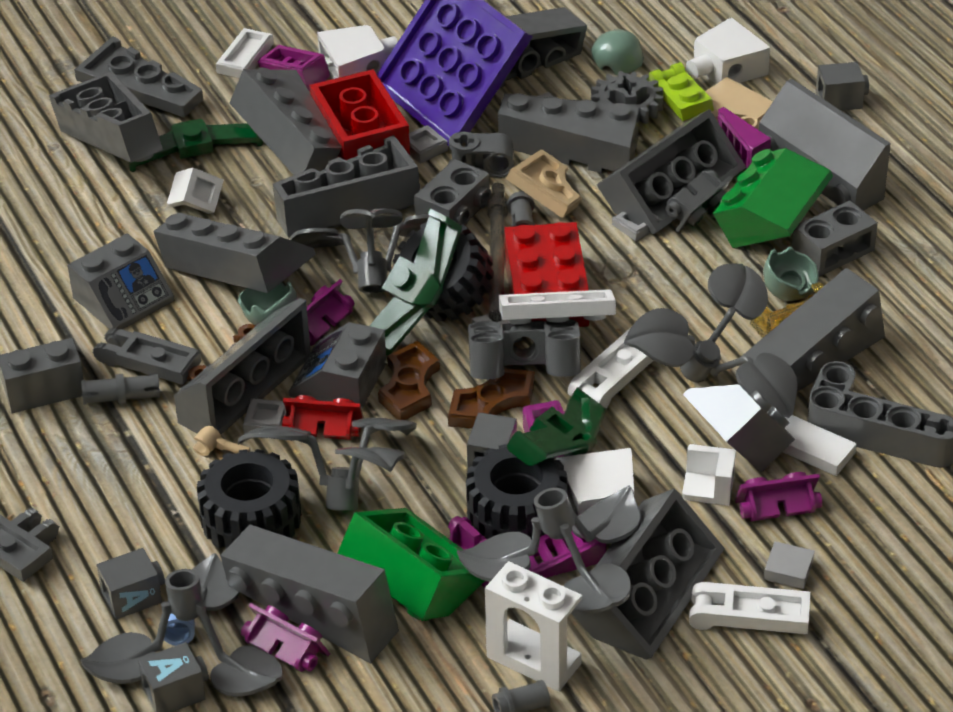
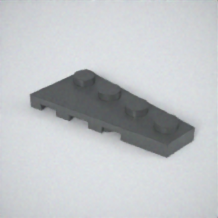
[74,36,203,117]

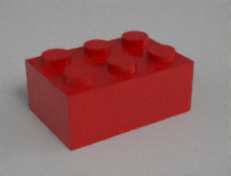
[310,69,410,160]
[504,222,589,327]

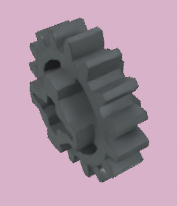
[591,71,663,124]

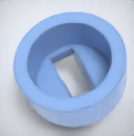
[164,614,195,646]

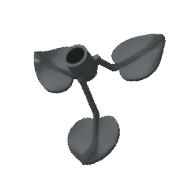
[290,208,429,293]
[624,264,797,418]
[238,418,417,510]
[457,485,641,614]
[80,553,283,697]

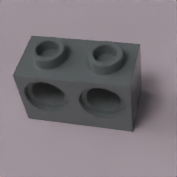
[414,159,491,226]
[792,200,878,277]

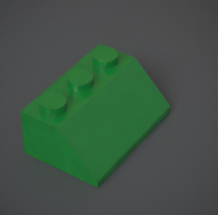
[713,148,833,248]
[337,508,485,621]

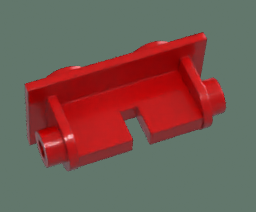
[282,395,364,440]

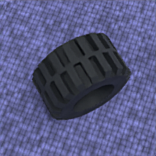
[393,220,494,321]
[466,444,567,540]
[197,449,302,549]

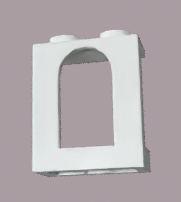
[485,561,582,692]

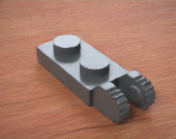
[92,327,201,385]

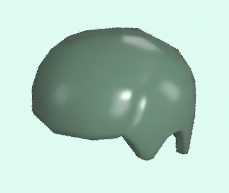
[591,29,644,75]
[763,247,819,301]
[238,282,297,325]

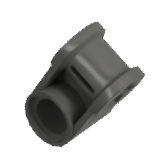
[448,132,514,178]

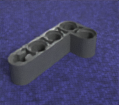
[807,361,953,468]

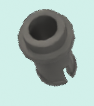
[507,191,535,227]
[492,680,550,712]

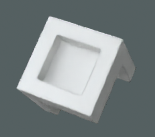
[167,168,224,214]
[682,444,736,506]

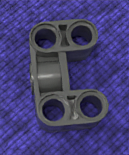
[468,319,581,380]

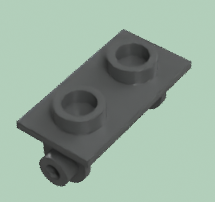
[666,170,732,232]

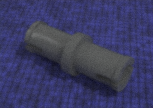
[81,374,160,405]

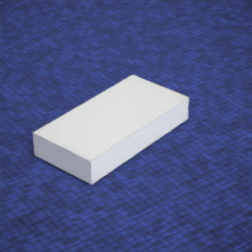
[216,28,274,78]
[783,415,857,476]

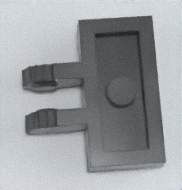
[0,508,60,582]

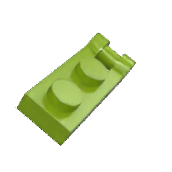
[649,62,714,121]

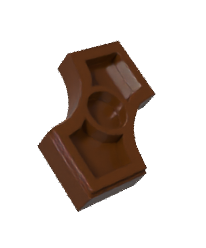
[378,340,440,420]
[448,369,535,429]

